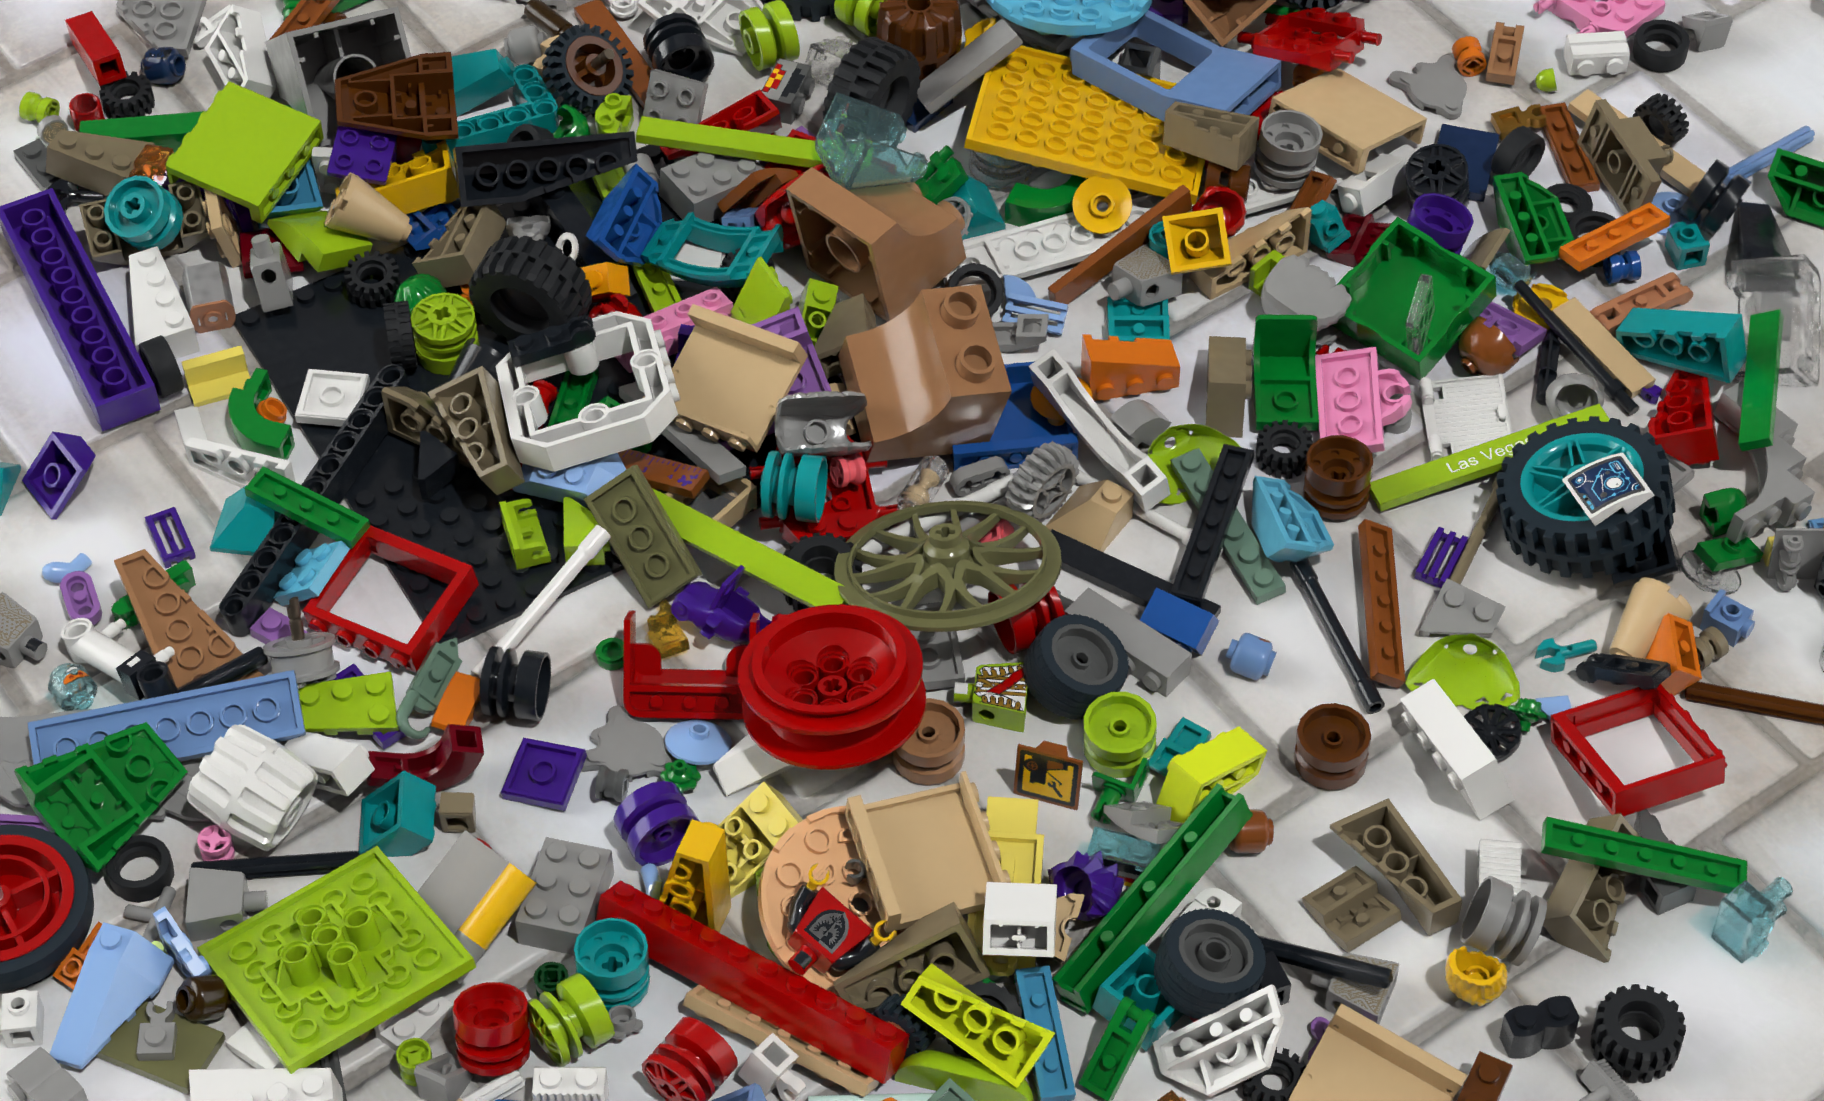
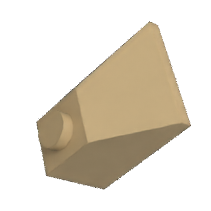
[1046,479,1134,552]

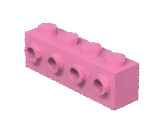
[615,286,733,373]

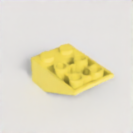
[718,781,803,898]

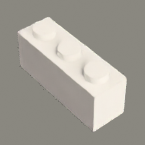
[283,732,375,796]

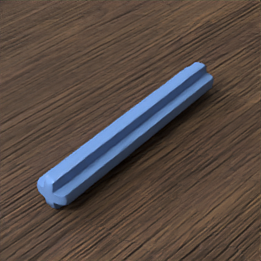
[1723,126,1815,186]

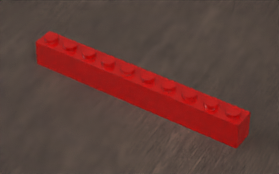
[596,880,910,1084]

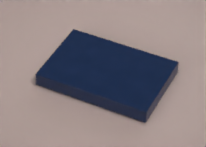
[1437,124,1500,202]

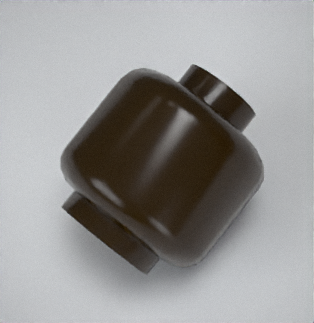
[176,974,231,1022]

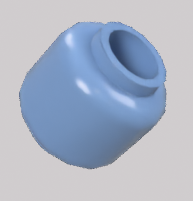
[1226,633,1277,680]

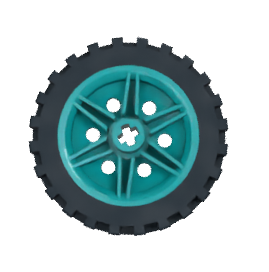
[1496,416,1676,578]

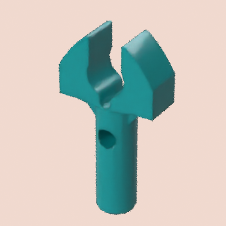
[1535,638,1597,673]

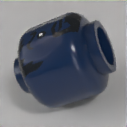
[141,47,186,85]

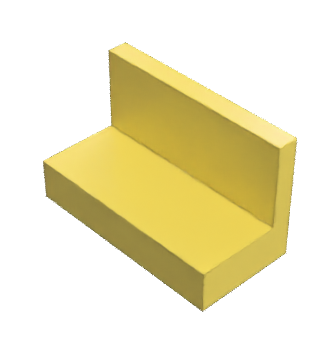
[181,346,250,407]

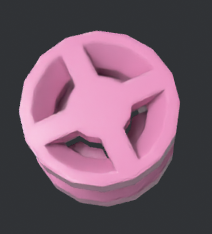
[197,825,235,861]

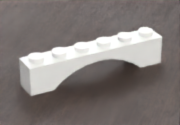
[1029,348,1170,512]

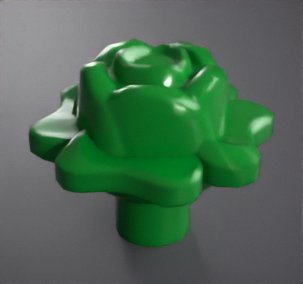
[1508,698,1547,732]
[660,759,701,792]

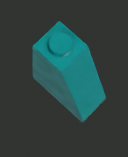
[452,49,515,117]

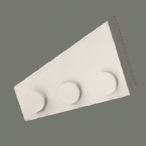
[205,4,277,98]

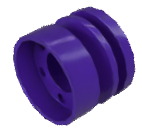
[1407,193,1474,255]

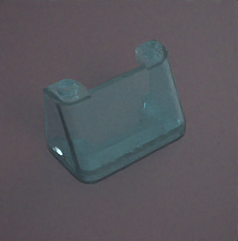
[815,92,928,190]

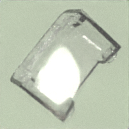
[1727,254,1821,387]

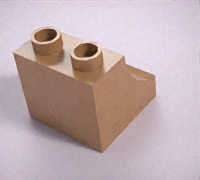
[786,164,966,322]
[838,284,1012,462]

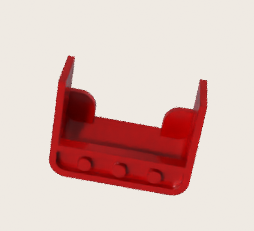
[623,610,760,720]

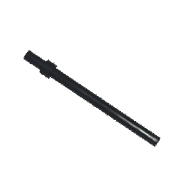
[1513,280,1639,415]

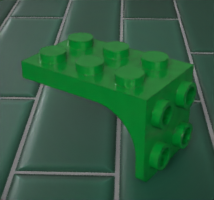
[1252,314,1319,431]

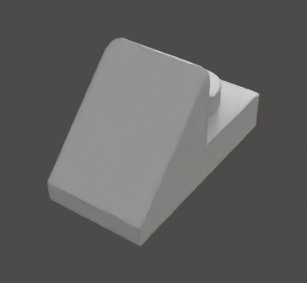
[1682,11,1733,52]

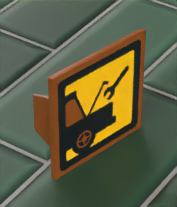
[1013,740,1083,810]

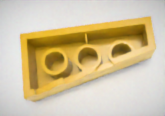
[335,140,459,214]

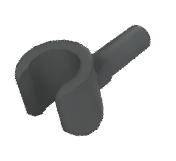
[845,859,866,885]

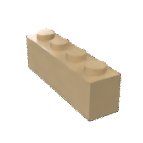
[1189,207,1312,300]

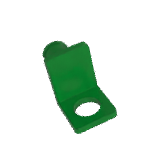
[1090,757,1149,824]

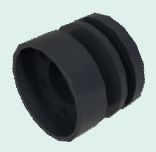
[643,13,714,82]
[1405,144,1470,209]
[480,646,551,721]

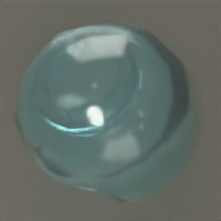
[1489,252,1538,292]

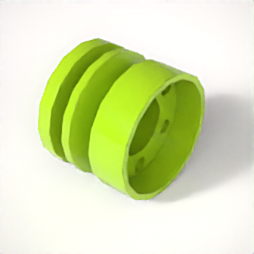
[410,292,480,375]
[528,973,615,1067]

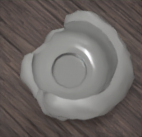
[1546,373,1605,419]

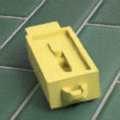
[968,796,1044,977]

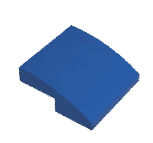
[406,203,457,251]

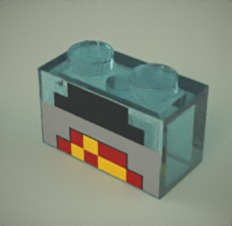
[1087,827,1161,887]

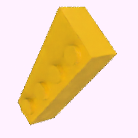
[659,819,731,932]

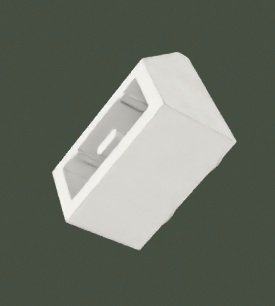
[982,882,1057,957]

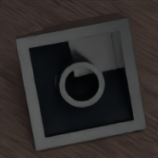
[1611,526,1683,589]

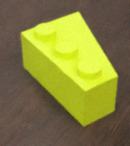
[1156,726,1267,823]

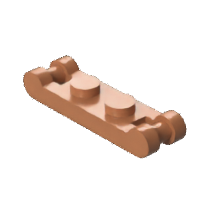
[1590,272,1693,337]

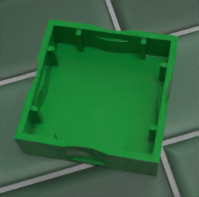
[1332,217,1497,380]

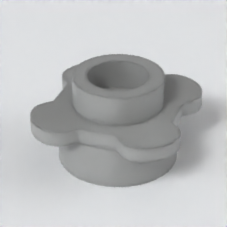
[608,1005,643,1040]

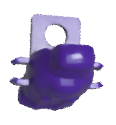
[671,565,772,644]

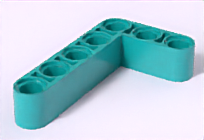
[422,64,559,161]

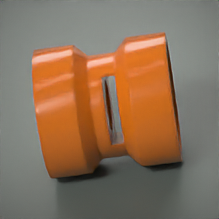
[1452,36,1487,77]

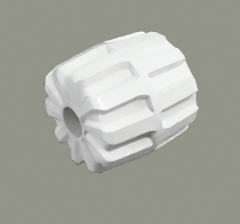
[187,724,318,851]

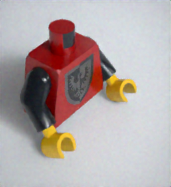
[787,863,897,975]

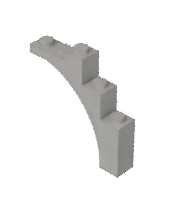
[1714,381,1815,543]

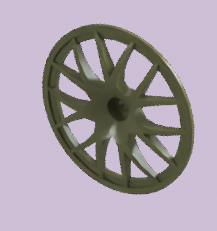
[834,501,1062,632]

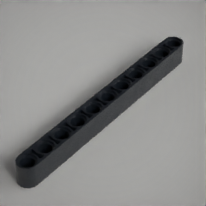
[219,364,412,636]

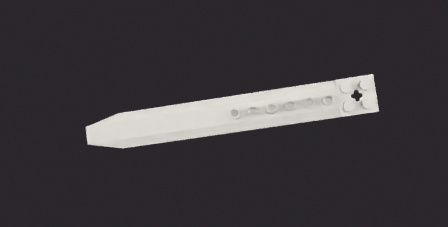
[943,146,1384,292]

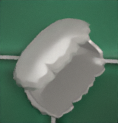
[1261,254,1352,347]
[775,391,872,458]

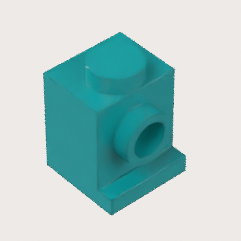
[1309,200,1351,253]
[1664,222,1710,271]

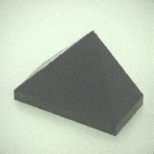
[1120,42,1161,79]

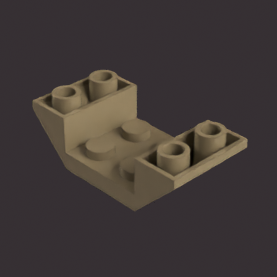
[79,181,209,266]

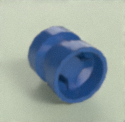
[1603,250,1642,284]

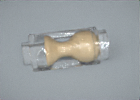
[897,456,950,520]

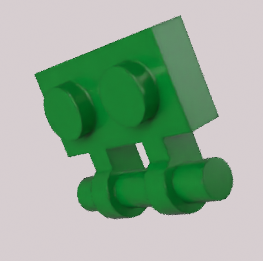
[911,145,969,205]

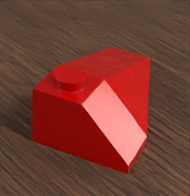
[659,89,782,160]
[1648,369,1719,465]

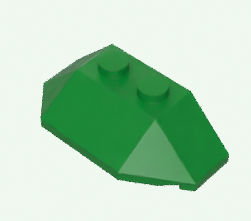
[1767,148,1824,228]
[1493,172,1574,265]

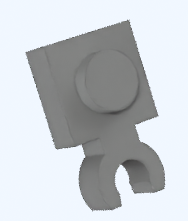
[136,1001,178,1061]

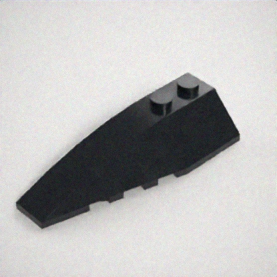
[453,131,637,207]
[528,180,637,301]

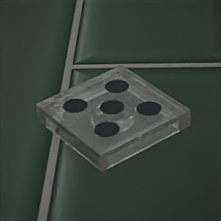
[1406,274,1435,355]

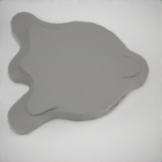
[1389,55,1467,120]
[581,705,672,782]

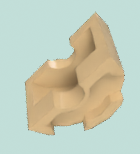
[1050,893,1084,964]

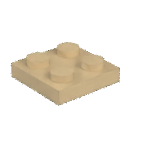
[202,189,242,268]

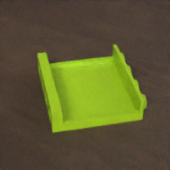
[166,81,324,224]

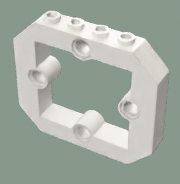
[495,311,680,472]

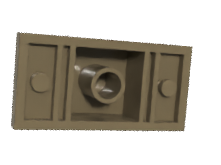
[1577,99,1674,214]

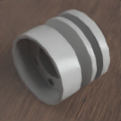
[1253,110,1323,189]
[1461,876,1547,966]

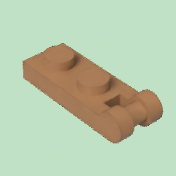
[1485,22,1524,85]

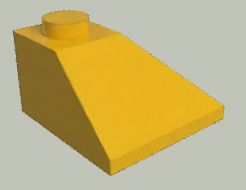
[1162,207,1232,275]

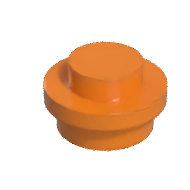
[256,397,287,423]

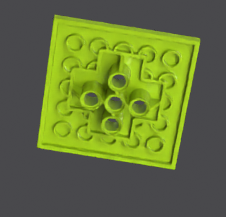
[197,846,476,1074]

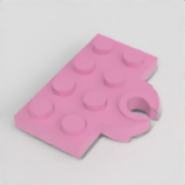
[1315,347,1412,453]

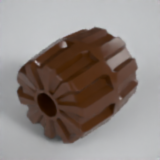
[876,0,962,81]

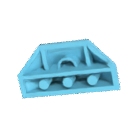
[1251,476,1334,562]

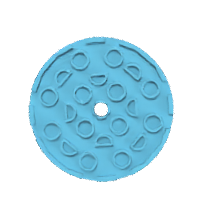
[986,0,1152,38]

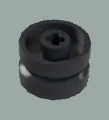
[1678,159,1752,237]

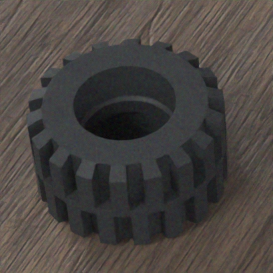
[783,532,863,612]
[1590,984,1686,1083]

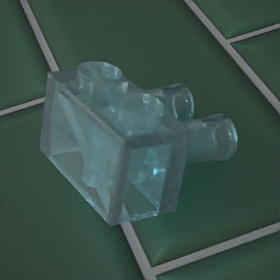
[1711,877,1793,964]

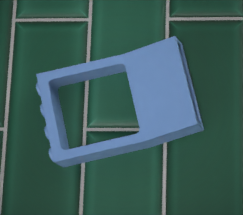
[1070,10,1281,122]

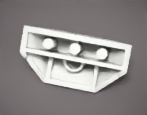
[1152,984,1284,1097]

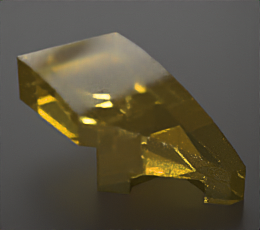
[647,599,690,659]

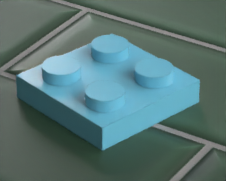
[274,540,350,606]

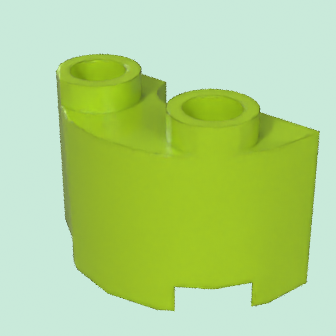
[595,93,634,134]

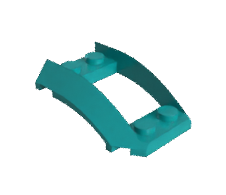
[641,212,784,288]

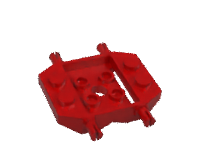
[1237,7,1382,72]
[749,435,899,544]

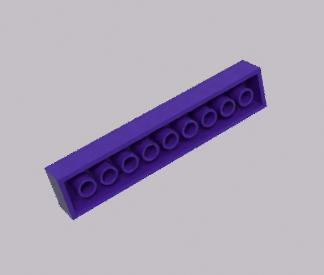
[0,188,161,431]

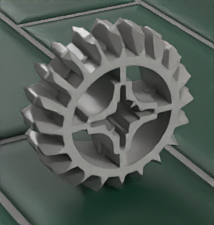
[1005,441,1079,523]

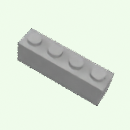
[1064,587,1192,697]

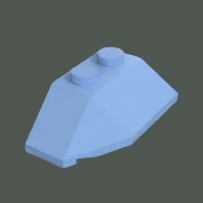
[513,453,627,509]

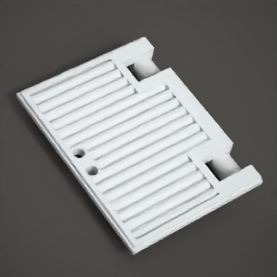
[1419,374,1512,461]

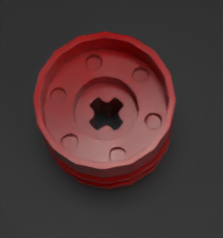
[988,583,1065,654]
[453,982,531,1076]
[642,1017,738,1101]

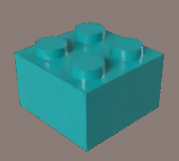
[1092,944,1184,1051]

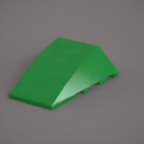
[14,722,188,873]

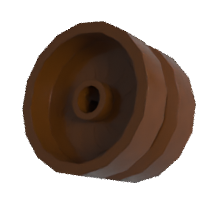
[1294,703,1371,790]

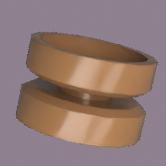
[892,698,965,785]

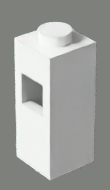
[1337,154,1407,216]

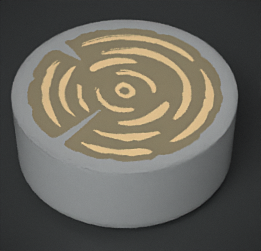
[37,115,68,145]

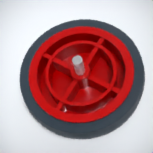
[0,824,94,991]

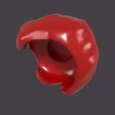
[1192,186,1247,238]

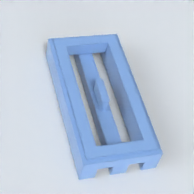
[1002,292,1069,336]

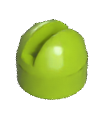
[1535,68,1557,92]

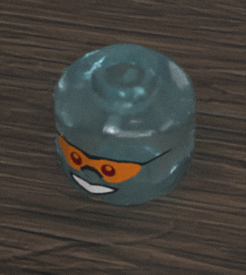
[48,663,98,711]

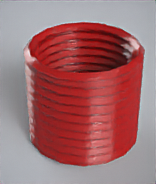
[69,93,105,132]

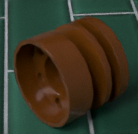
[1303,435,1373,520]

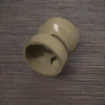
[1695,626,1729,670]

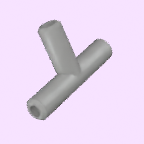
[124,886,176,942]

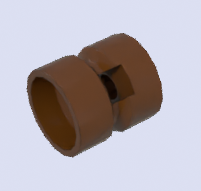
[1204,161,1251,204]

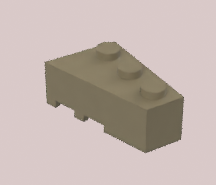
[1163,101,1259,171]
[46,129,154,196]
[412,204,506,288]
[1206,336,1252,438]

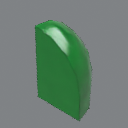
[1699,488,1748,537]

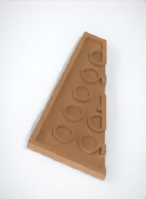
[114,549,264,688]

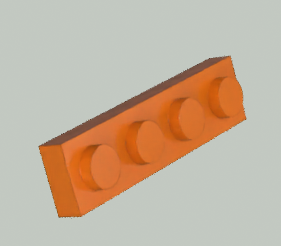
[1559,202,1670,272]

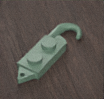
[396,637,462,739]

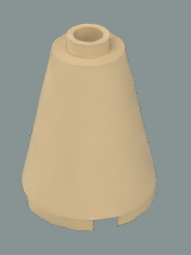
[325,172,412,244]
[1609,577,1693,659]

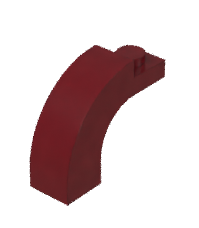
[367,724,484,792]

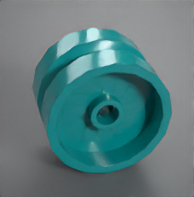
[104,176,183,251]

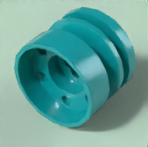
[760,451,828,523]
[574,918,650,1012]

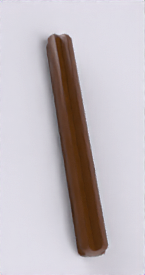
[1685,681,1824,724]

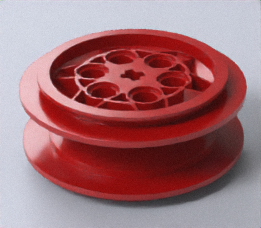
[738,604,927,770]

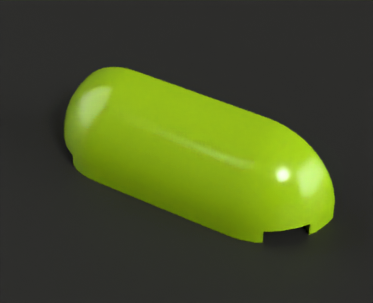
[895,1050,1033,1101]

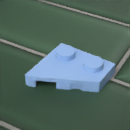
[153,906,212,978]

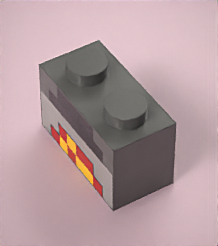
[761,58,815,125]

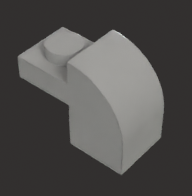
[1110,399,1172,448]

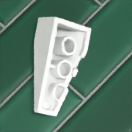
[712,734,797,796]

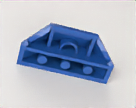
[586,164,662,267]

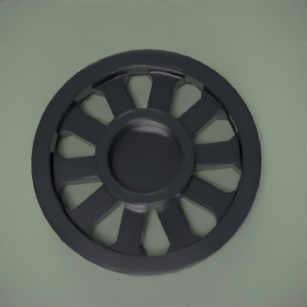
[1464,704,1522,762]

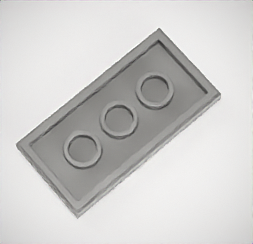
[917,18,1023,114]

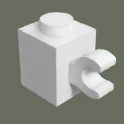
[737,1033,806,1101]

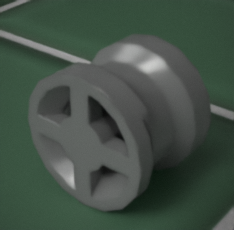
[595,766,629,803]

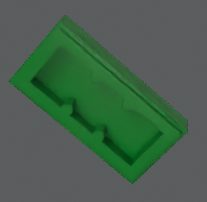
[1694,537,1764,572]

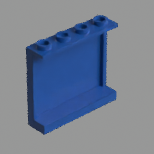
[951,361,1079,472]

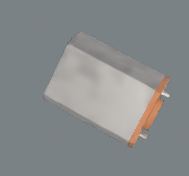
[182,261,236,333]

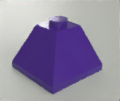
[22,431,96,520]

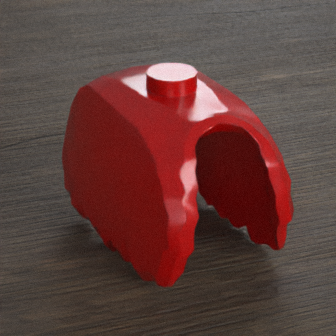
[755,164,826,249]

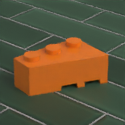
[1081,334,1180,401]

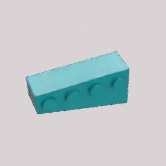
[1616,308,1747,383]

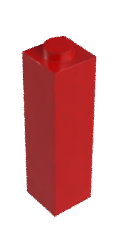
[65,11,127,86]

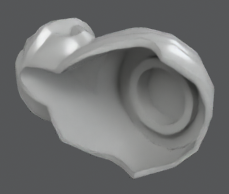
[506,215,551,241]

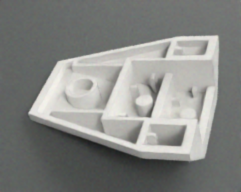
[636,0,764,57]

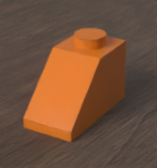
[1645,613,1702,696]

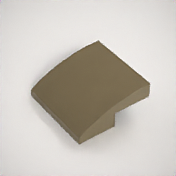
[1463,227,1510,270]
[1302,866,1402,953]

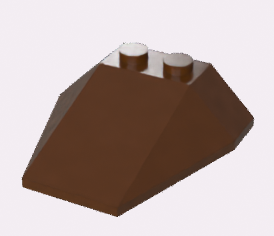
[335,52,459,141]

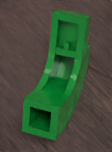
[1005,175,1088,227]
[228,368,295,460]

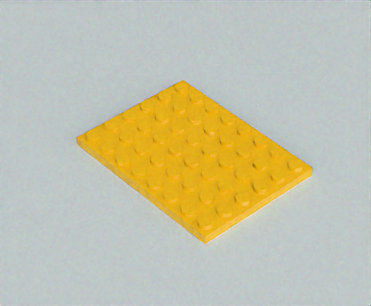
[964,45,1205,205]

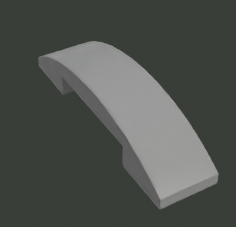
[992,314,1049,352]

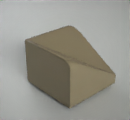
[438,792,476,833]

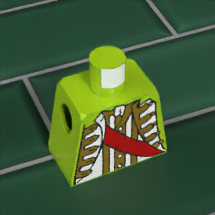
[954,662,1029,732]

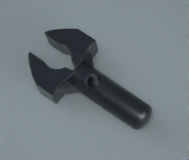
[47,180,105,210]

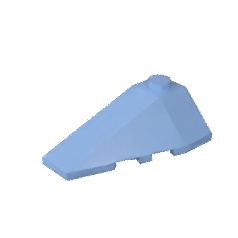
[50,922,174,1070]

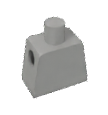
[250,234,293,312]
[185,868,268,941]

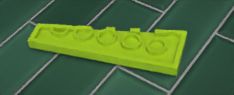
[298,671,399,735]

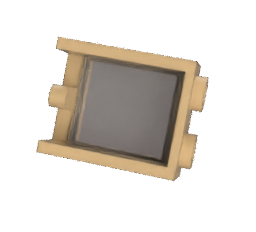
[665,466,757,528]

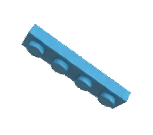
[1014,966,1076,1101]

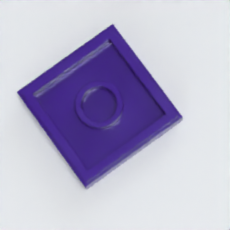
[501,737,587,811]

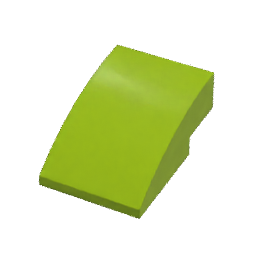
[267,210,373,272]

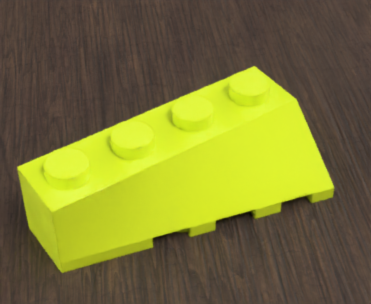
[901,963,1055,1088]

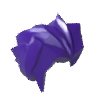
[1047,850,1124,921]

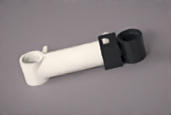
[61,618,178,700]

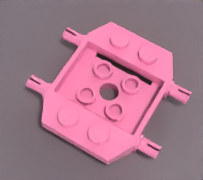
[1533,0,1666,38]

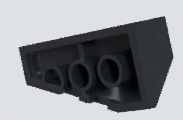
[1737,202,1799,298]

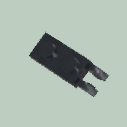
[508,314,596,368]
[1575,653,1671,690]

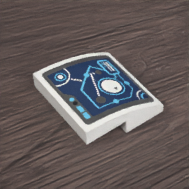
[1562,453,1654,526]

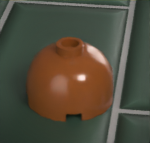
[1458,316,1519,376]

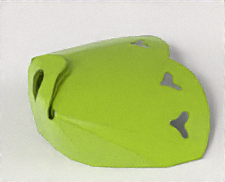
[1148,424,1240,504]
[1405,633,1520,710]

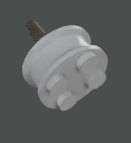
[263,597,340,688]

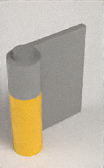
[417,830,537,985]

